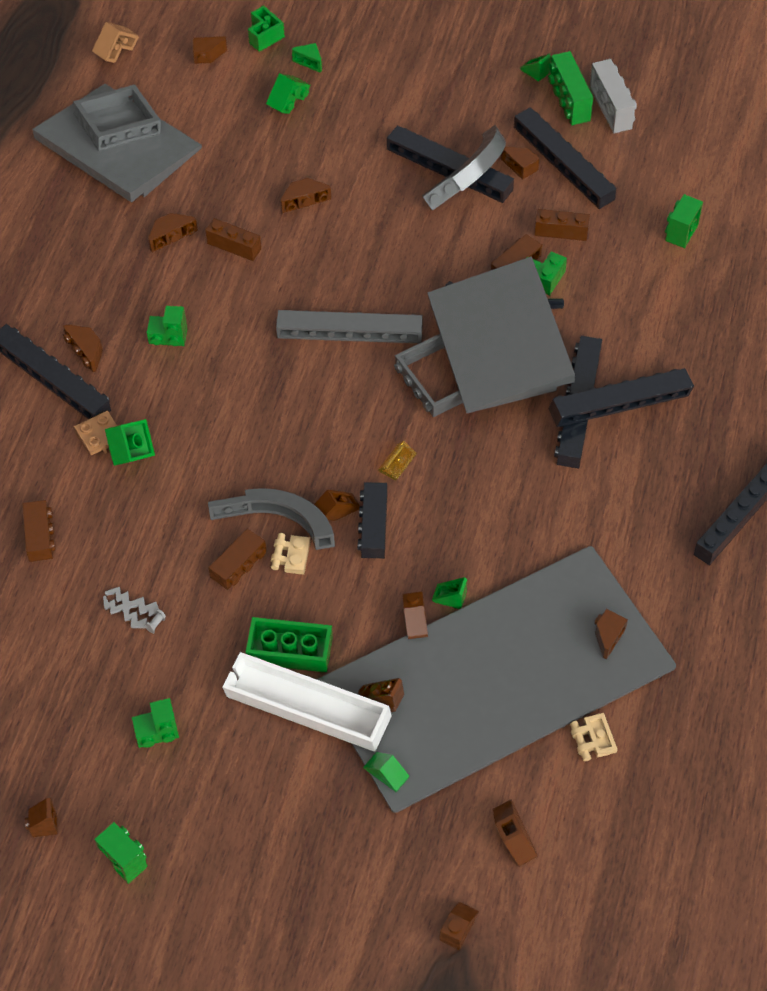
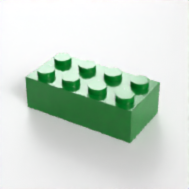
[548,51,593,125]
[246,617,333,672]

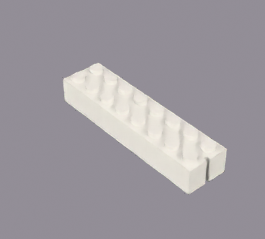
[223,652,392,752]

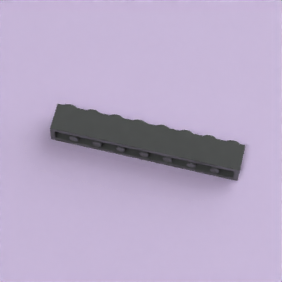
[276,310,423,344]

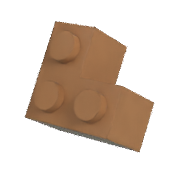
[92,22,139,63]

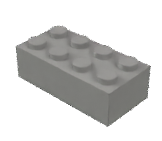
[590,59,637,134]

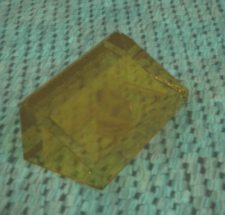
[378,441,417,480]

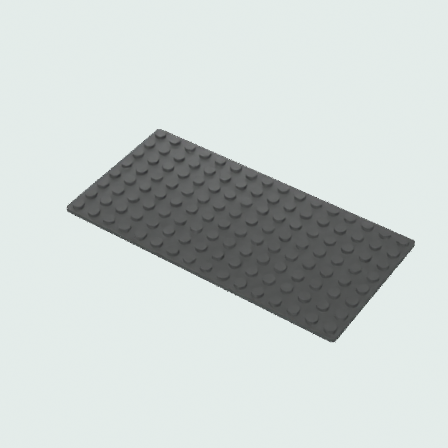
[317,546,676,813]

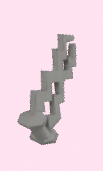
[103,587,166,634]

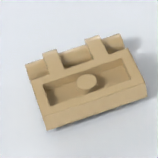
[271,533,311,575]
[570,713,617,761]

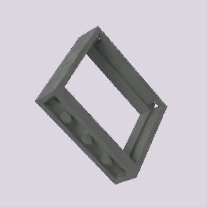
[73,85,161,151]
[394,334,463,417]

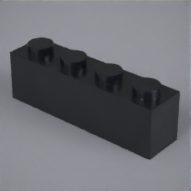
[358,482,387,559]

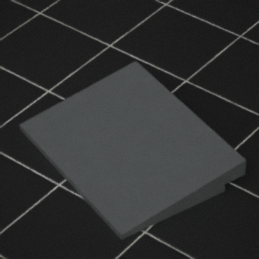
[32,84,202,203]
[427,256,575,414]

